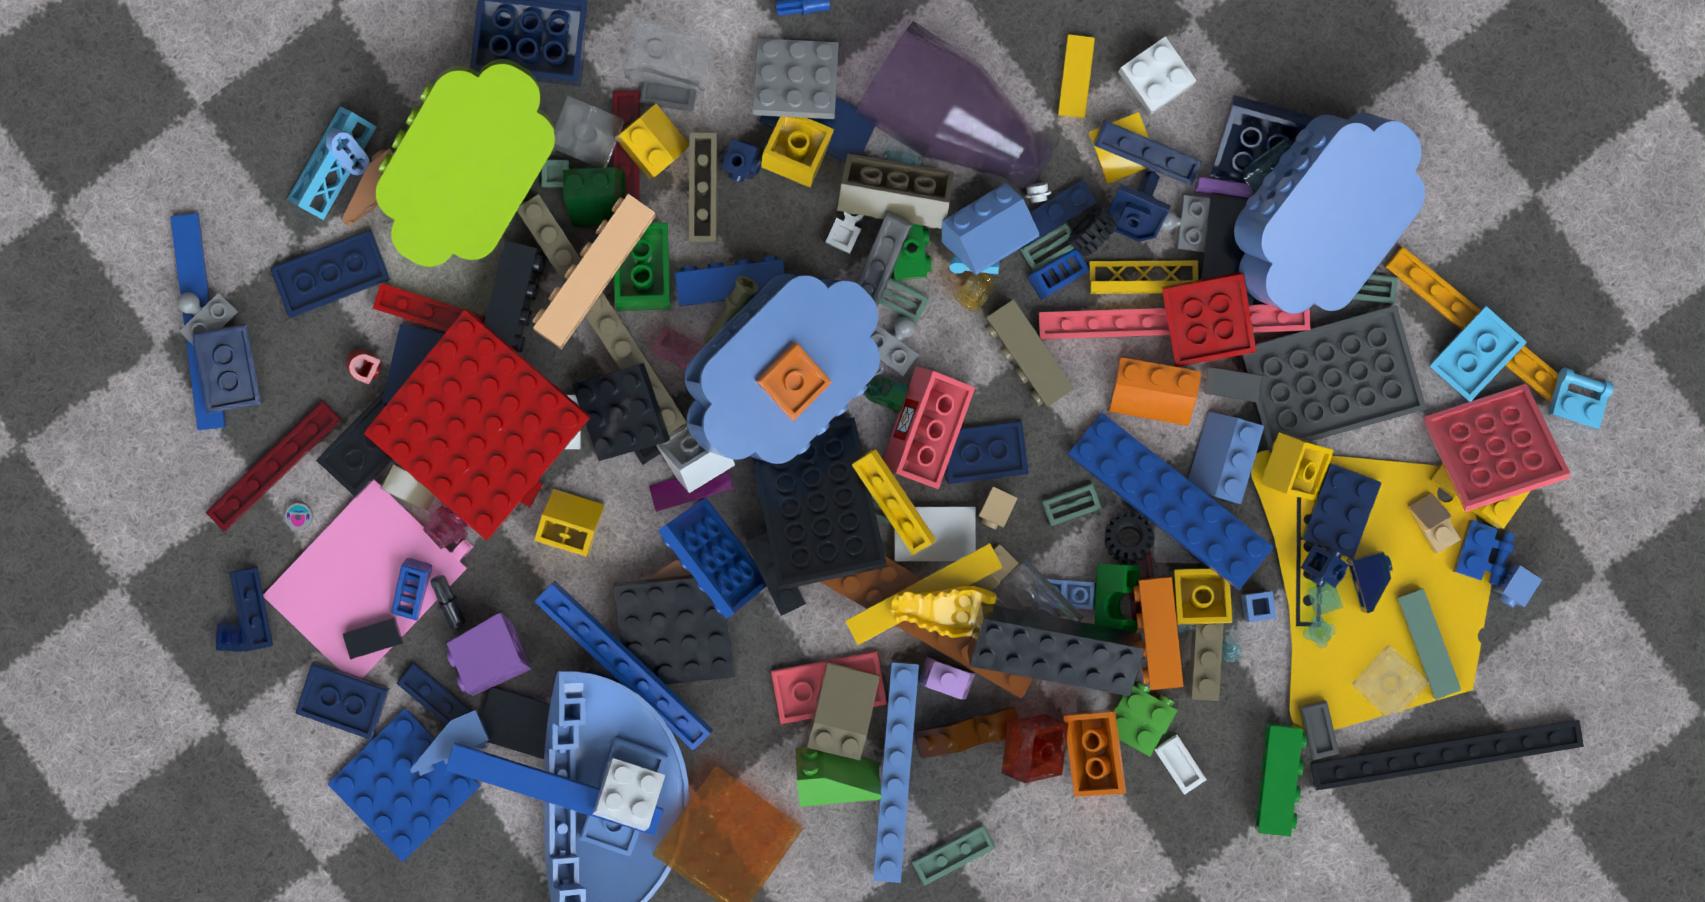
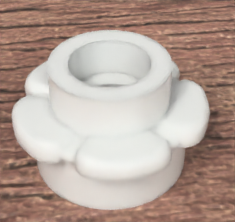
[1025,182,1051,203]

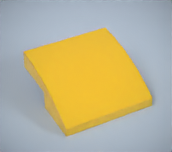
[1088,112,1149,184]

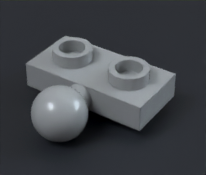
[1160,195,1210,253]
[178,292,238,345]
[870,317,919,376]

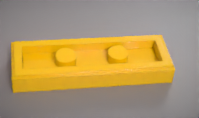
[1058,34,1095,119]

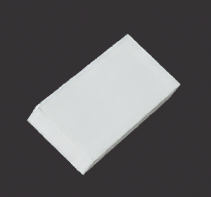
[1154,734,1207,795]

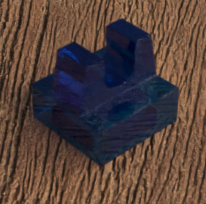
[216,623,245,652]

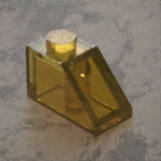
[954,272,996,315]

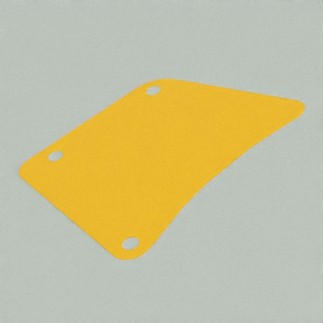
[1251,450,1492,733]

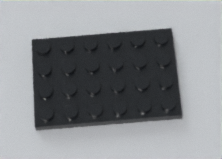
[752,417,887,590]

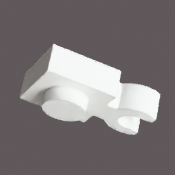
[825,212,864,254]

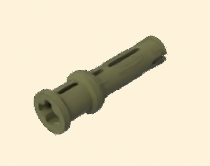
[704,275,759,344]

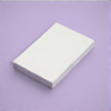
[894,507,976,561]

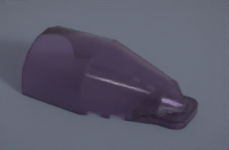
[855,21,1053,188]

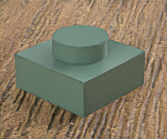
[542,160,570,188]

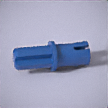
[775,0,830,16]

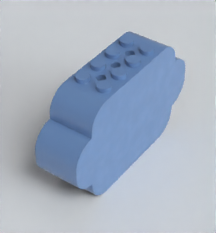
[1234,113,1425,314]
[685,274,880,464]

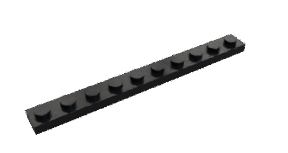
[1310,719,1584,791]

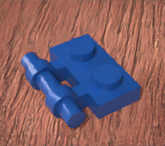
[1453,520,1515,586]

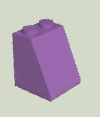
[446,613,532,696]

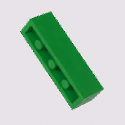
[1255,721,1307,837]

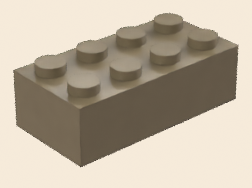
[837,154,954,229]

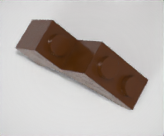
[915,707,1022,758]

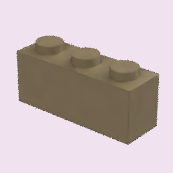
[1188,623,1224,701]

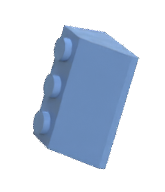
[942,183,1039,275]
[1188,411,1264,504]

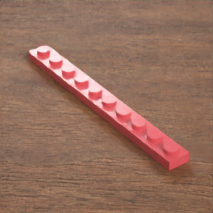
[1038,305,1310,340]

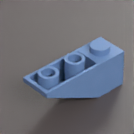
[410,710,490,776]

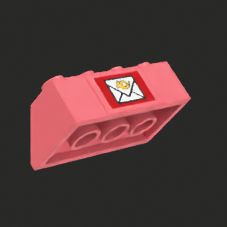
[883,366,975,489]

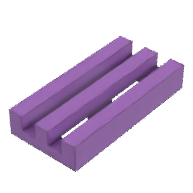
[1195,177,1253,198]

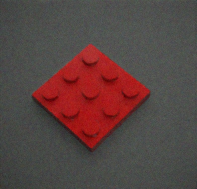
[1161,272,1256,367]

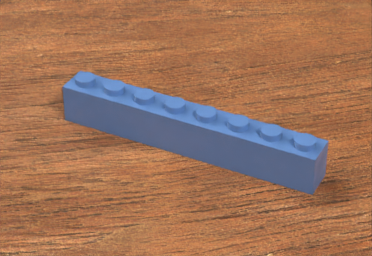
[873,661,919,883]

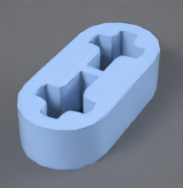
[326,129,370,175]

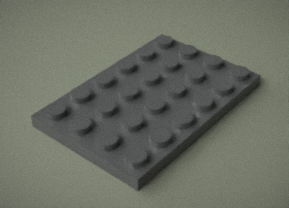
[1241,305,1426,453]

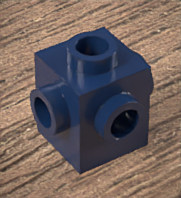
[721,139,763,182]
[1300,544,1349,588]

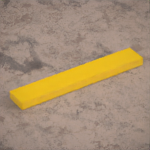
[845,543,1003,645]

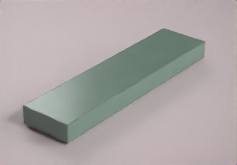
[1396,588,1461,700]

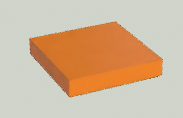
[755,342,832,421]

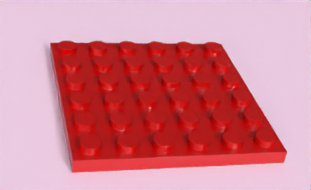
[364,309,591,541]

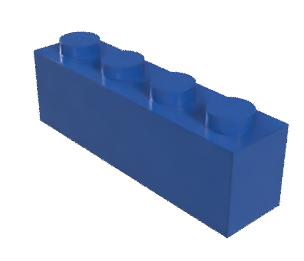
[675,256,785,307]

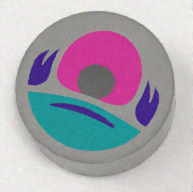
[285,503,313,530]

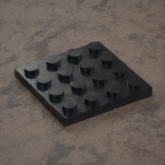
[613,575,735,685]

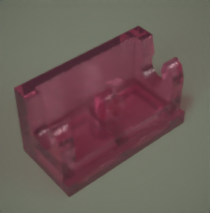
[650,326,703,370]

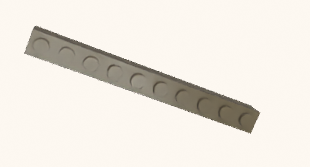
[517,194,687,434]

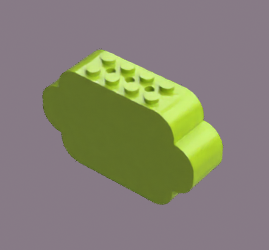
[376,59,555,267]

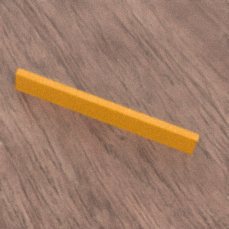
[1384,246,1559,403]

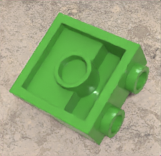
[1113,681,1178,757]

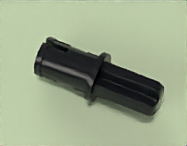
[430,575,466,629]

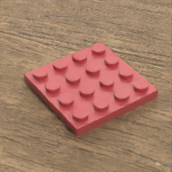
[1424,383,1570,512]

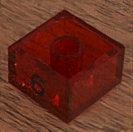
[1001,714,1069,783]

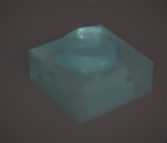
[1307,584,1343,616]

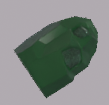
[864,377,909,412]

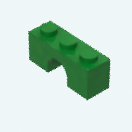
[1094,563,1140,632]

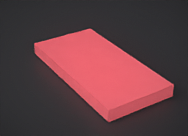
[771,651,887,724]

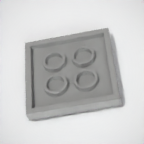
[753,38,839,119]

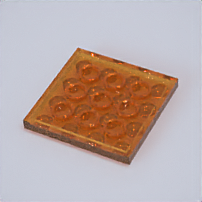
[652,765,804,902]

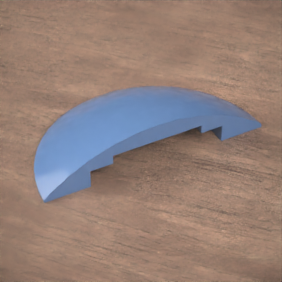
[543,671,689,902]

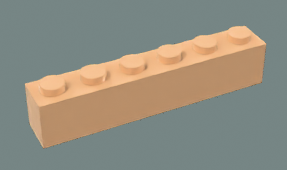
[532,194,655,350]

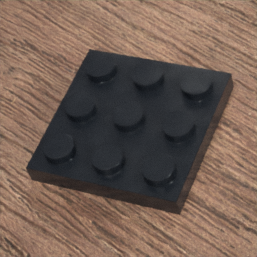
[572,363,670,461]

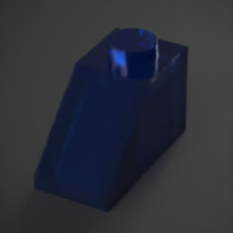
[1347,551,1393,613]

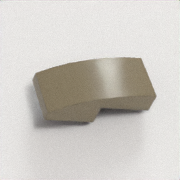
[380,463,435,511]

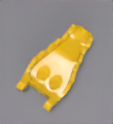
[891,586,997,638]

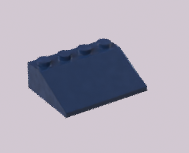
[470,0,588,87]
[1209,95,1316,192]

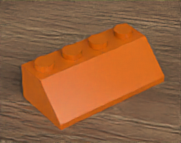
[1133,576,1183,690]

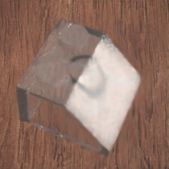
[553,96,625,168]

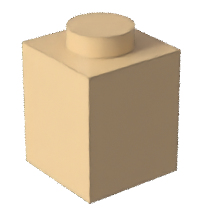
[978,487,1017,530]

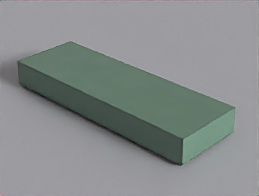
[911,823,996,886]

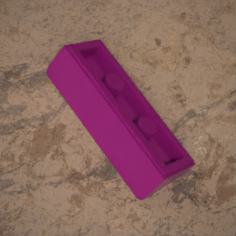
[649,469,734,512]

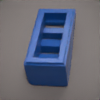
[1027,249,1090,300]
[391,558,432,621]

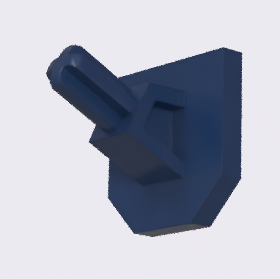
[1108,171,1171,242]

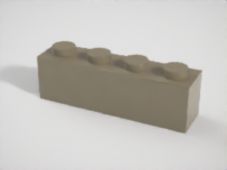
[689,133,718,245]
[985,299,1074,408]

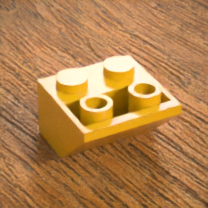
[534,489,605,557]

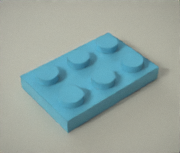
[1429,305,1527,402]

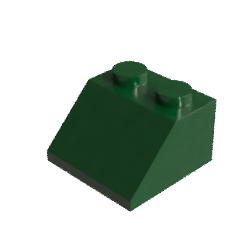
[563,167,626,227]

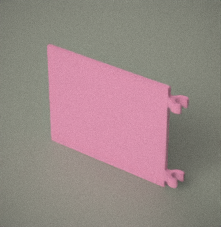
[263,479,474,678]

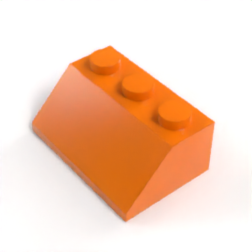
[1109,357,1201,426]
[1064,709,1126,797]

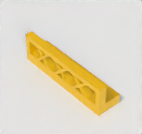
[1090,260,1198,294]
[852,449,936,555]

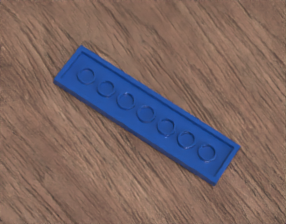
[1068,413,1274,590]

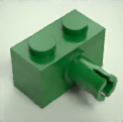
[894,224,932,281]

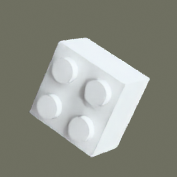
[1118,36,1196,116]
[592,758,665,831]

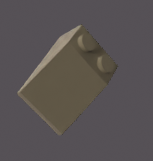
[806,662,880,760]

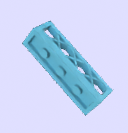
[287,106,376,220]

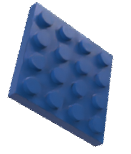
[658,497,767,619]
[327,708,481,862]

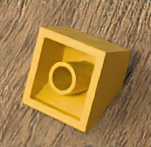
[615,103,689,179]
[761,116,834,188]
[1261,432,1334,501]
[1171,569,1232,625]

